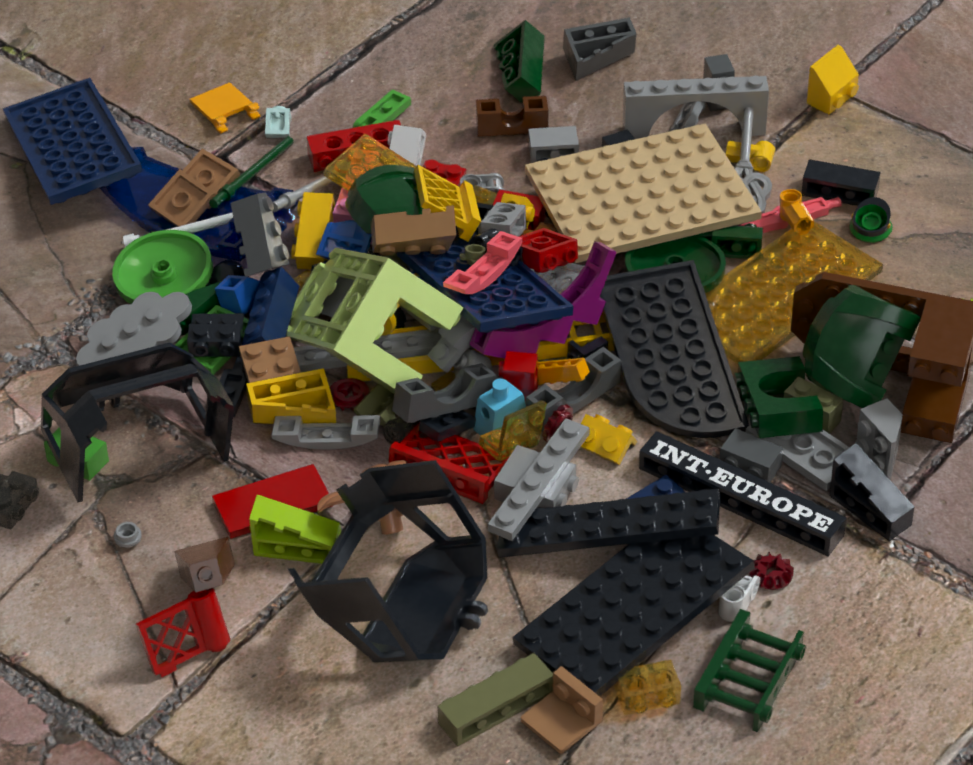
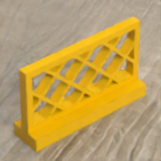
[414,165,481,242]

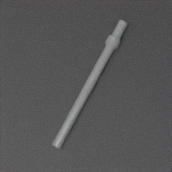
[273,163,351,212]

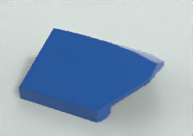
[316,220,372,260]

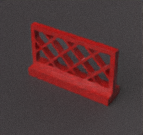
[389,422,510,504]

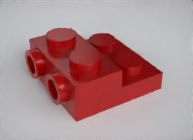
[518,228,578,273]

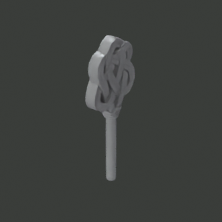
[735,107,772,226]

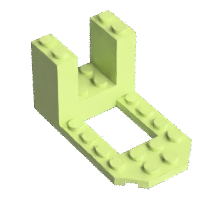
[286,248,463,393]

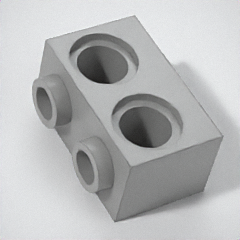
[478,202,526,236]

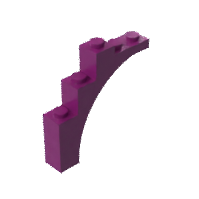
[469,241,616,358]

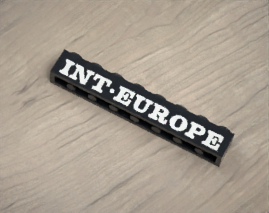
[639,431,846,557]

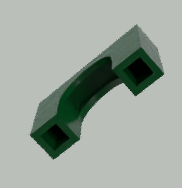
[734,356,823,438]

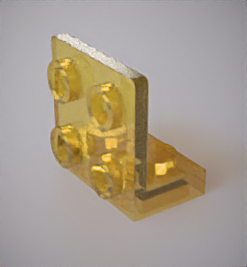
[478,400,547,462]

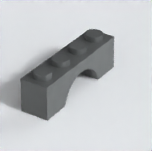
[526,347,621,432]
[392,363,497,423]

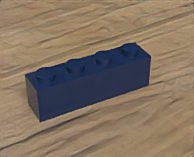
[241,267,300,346]

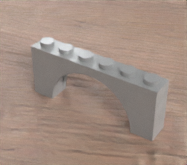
[623,76,769,139]

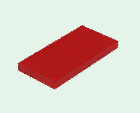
[212,464,332,539]

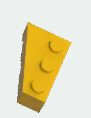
[291,192,335,269]
[246,368,336,424]

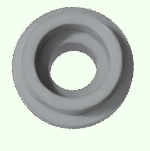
[114,522,142,548]

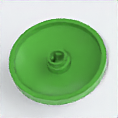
[112,230,213,304]

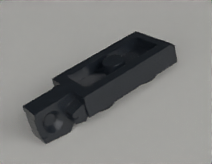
[220,357,248,417]

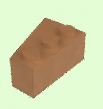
[371,205,456,256]

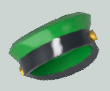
[849,197,893,243]

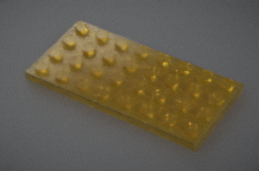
[705,221,883,364]

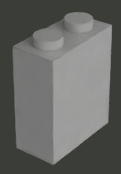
[494,445,579,509]

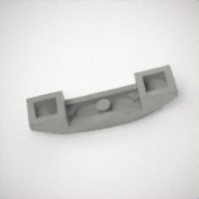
[272,415,380,450]

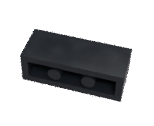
[801,159,881,206]

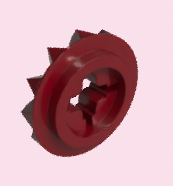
[330,378,370,412]
[542,404,573,443]
[749,552,794,590]

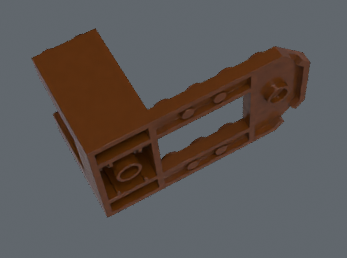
[790,272,973,443]

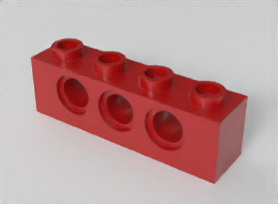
[306,120,401,172]

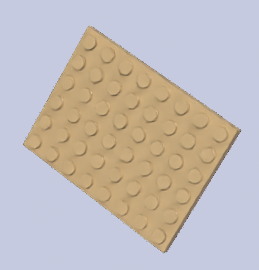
[525,123,762,264]

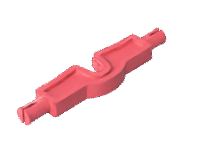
[738,197,842,233]

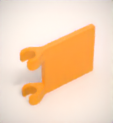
[190,82,261,134]

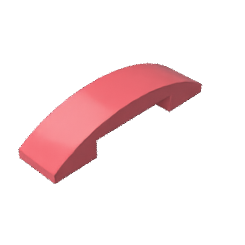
[443,231,522,294]

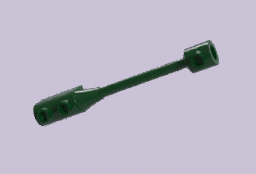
[697,223,763,260]

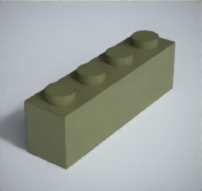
[437,653,553,747]

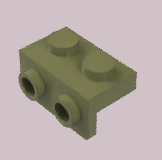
[354,384,396,427]

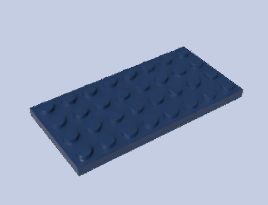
[2,78,143,205]
[395,226,574,333]

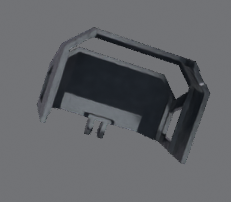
[41,343,234,503]
[288,460,488,663]

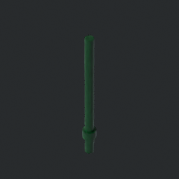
[209,136,294,208]

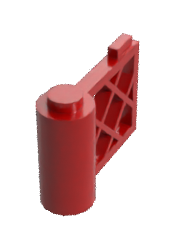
[136,588,231,677]

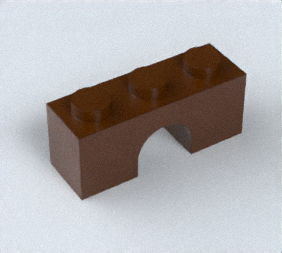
[476,96,548,137]

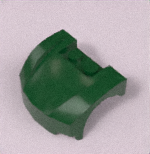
[345,165,424,234]
[803,285,921,408]

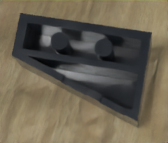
[829,443,915,542]

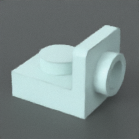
[265,106,291,138]

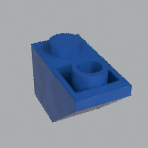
[215,275,260,315]

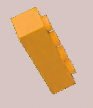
[538,358,590,385]

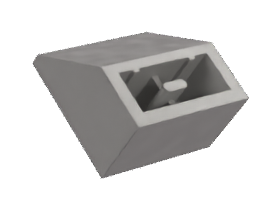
[856,398,903,479]

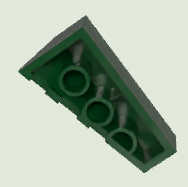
[494,20,545,104]

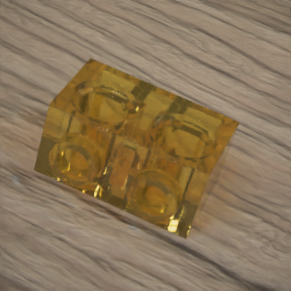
[614,659,681,715]

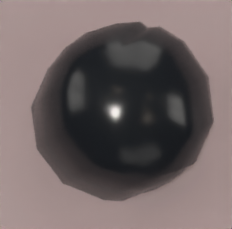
[209,259,249,285]

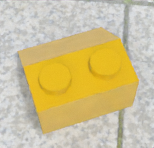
[807,45,859,115]

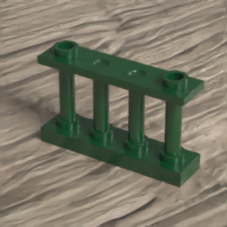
[693,609,806,732]

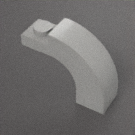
[427,315,475,373]

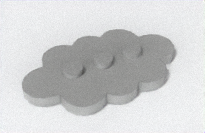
[76,292,192,366]

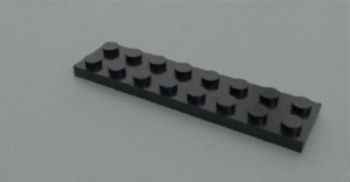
[497,489,720,558]

